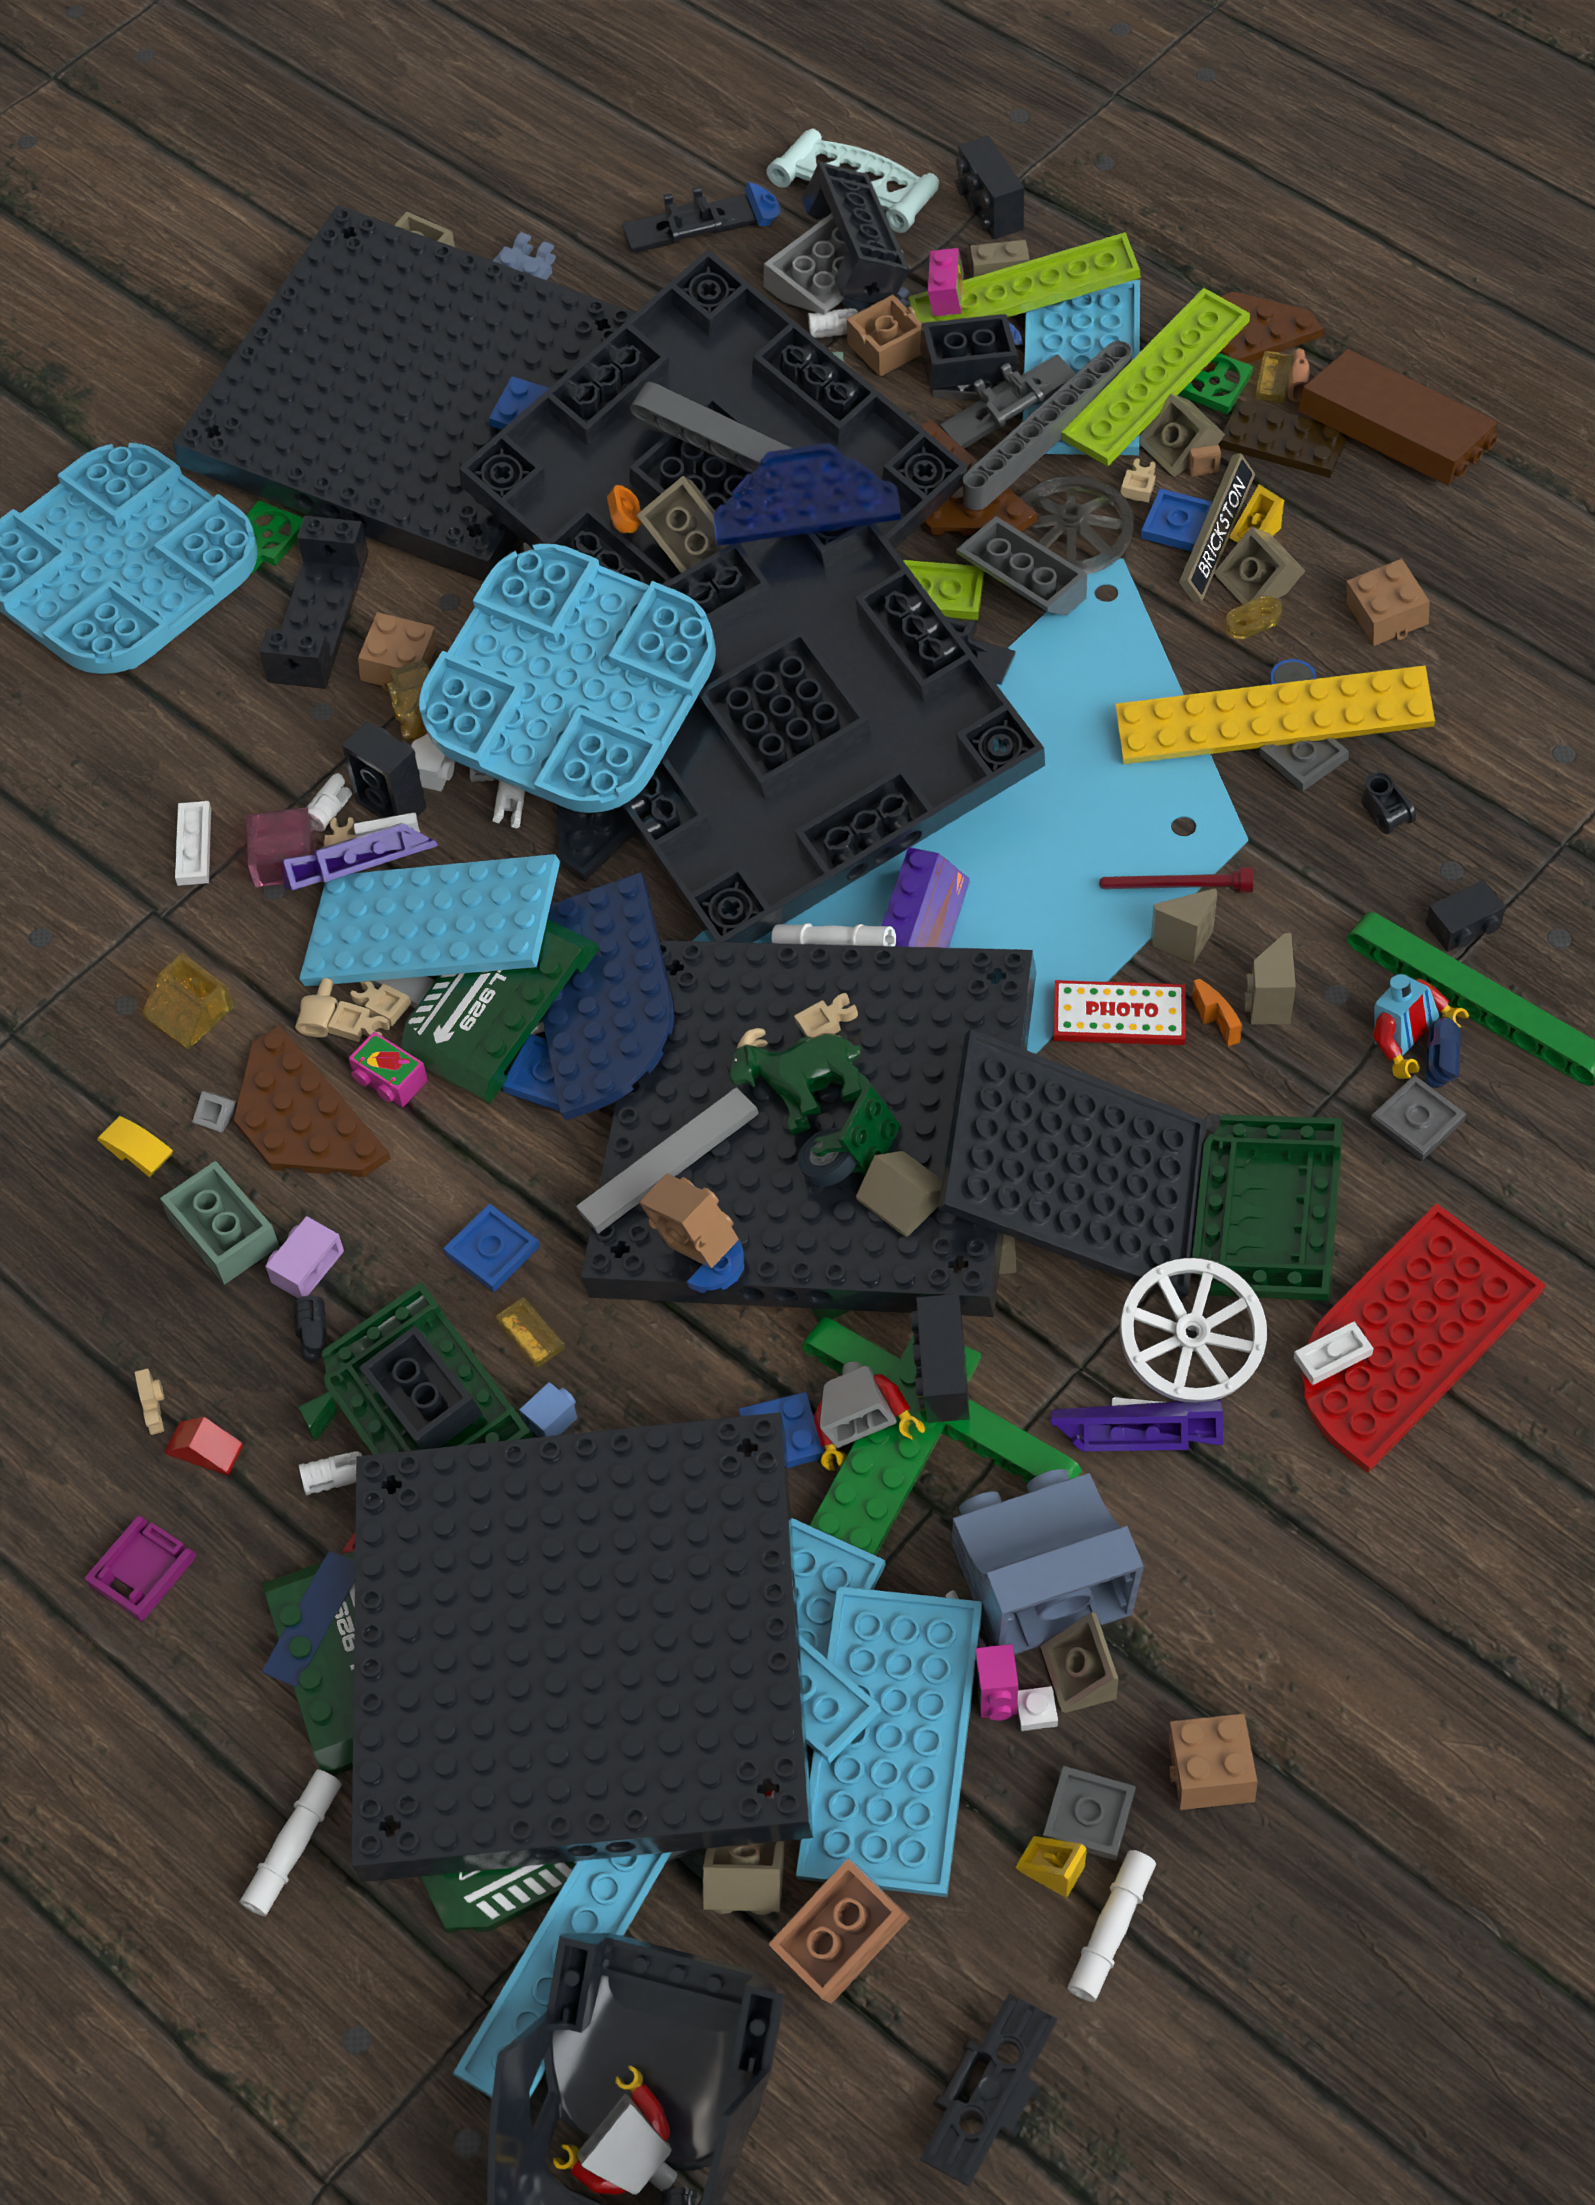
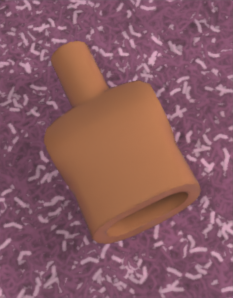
[1288,349,1310,402]

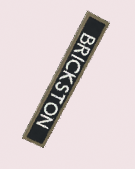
[1179,453,1255,603]

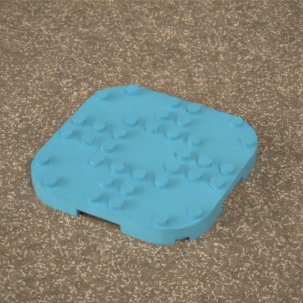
[0,443,258,674]
[419,544,716,813]

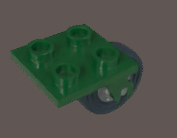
[798,1084,901,1186]

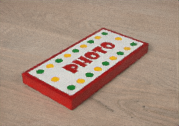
[1053,980,1186,1045]

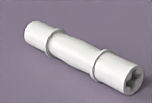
[771,923,896,946]
[240,1770,342,1916]
[1067,1850,1156,2002]

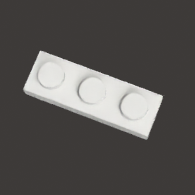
[175,801,211,886]

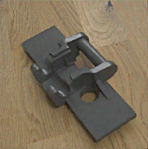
[940,354,1076,449]

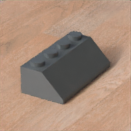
[956,516,1087,615]

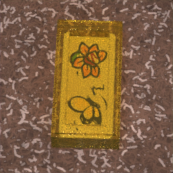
[1255,351,1293,403]
[496,1297,565,1368]

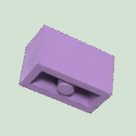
[265,1216,344,1298]

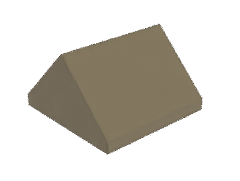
[1151,888,1217,964]
[856,1151,943,1238]
[1040,1612,1118,1713]

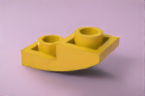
[97,1116,173,1178]

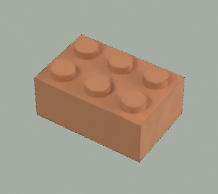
[768,1859,910,2004]

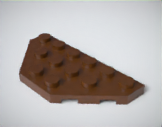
[1191,292,1324,384]
[921,420,1038,536]
[234,1025,391,1177]

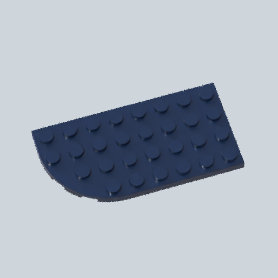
[542,872,674,1121]

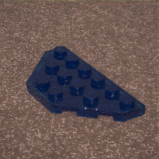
[713,443,901,546]

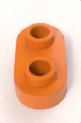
[607,485,642,533]

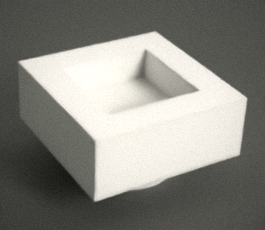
[1018,1686,1058,1731]

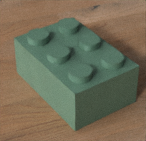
[160,1161,280,1285]

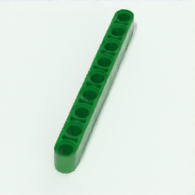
[1346,912,1595,1086]
[801,1317,1082,1484]

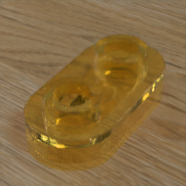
[1226,596,1282,639]

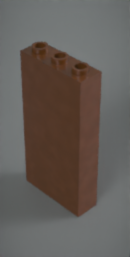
[1298,349,1498,486]

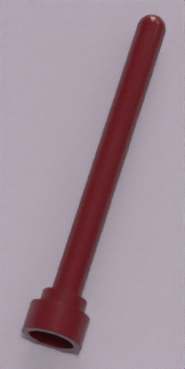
[1099,867,1253,893]

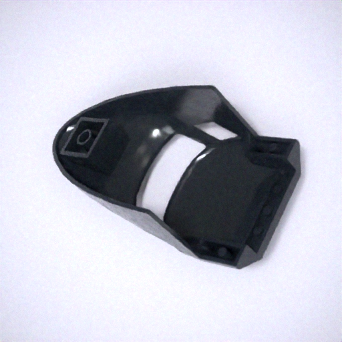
[487,1933,786,2205]

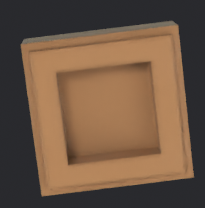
[1188,445,1221,477]

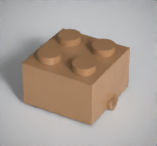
[846,295,922,377]
[1347,559,1430,646]
[358,612,436,694]
[639,1173,739,1268]
[1169,1714,1257,1810]

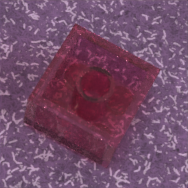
[246,807,315,887]

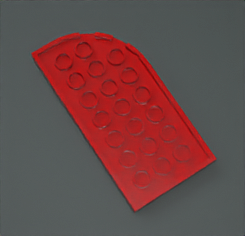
[1302,1203,1546,1473]

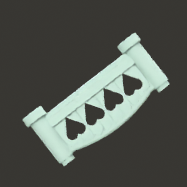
[767,129,939,233]

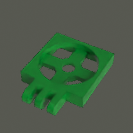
[1178,353,1253,415]
[246,501,303,574]

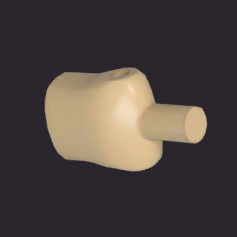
[295,978,338,1037]

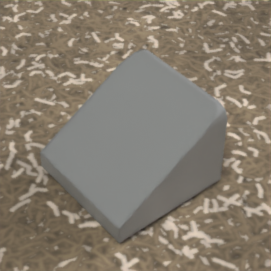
[192,1091,238,1132]

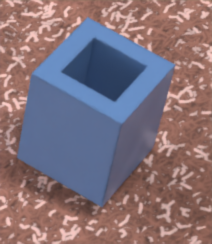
[520,1382,577,1438]

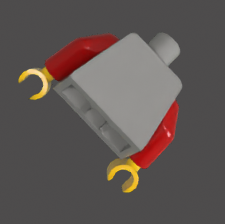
[813,1362,925,1471]
[553,2066,677,2195]

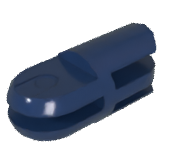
[1426,1017,1461,1088]

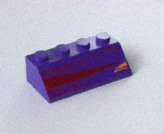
[881,847,970,948]

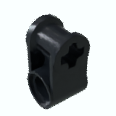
[1361,772,1416,834]

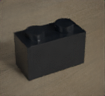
[1426,880,1506,952]

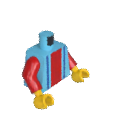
[1373,974,1469,1079]

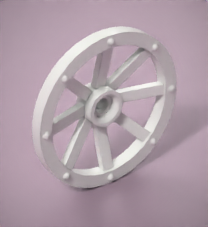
[1120,1258,1267,1402]

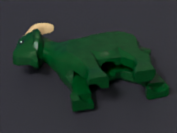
[730,1028,877,1136]

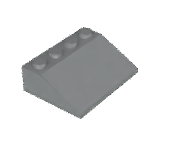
[763,213,903,314]

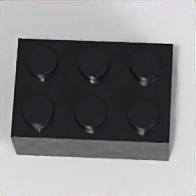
[956,136,1024,240]
[920,314,1018,389]
[342,721,427,819]
[911,1294,970,1423]
[359,1325,483,1450]

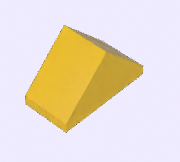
[1229,485,1284,543]
[1015,1836,1087,1898]

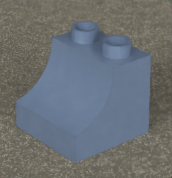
[951,1469,1144,1655]

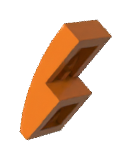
[1192,979,1242,1046]

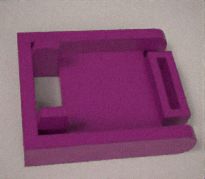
[84,1516,196,1622]

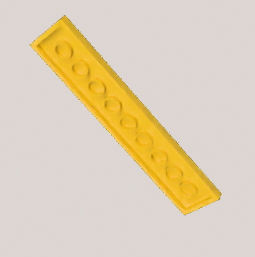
[1116,666,1435,764]

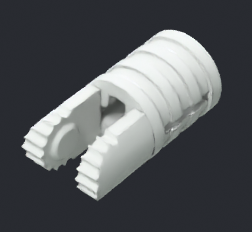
[808,309,858,339]
[301,773,352,832]
[493,780,525,829]
[299,1451,363,1496]

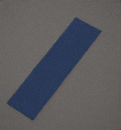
[262,1551,355,1687]

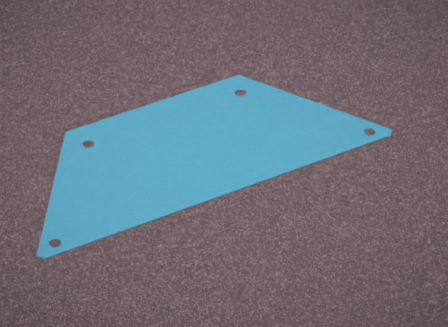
[693,558,1248,1054]

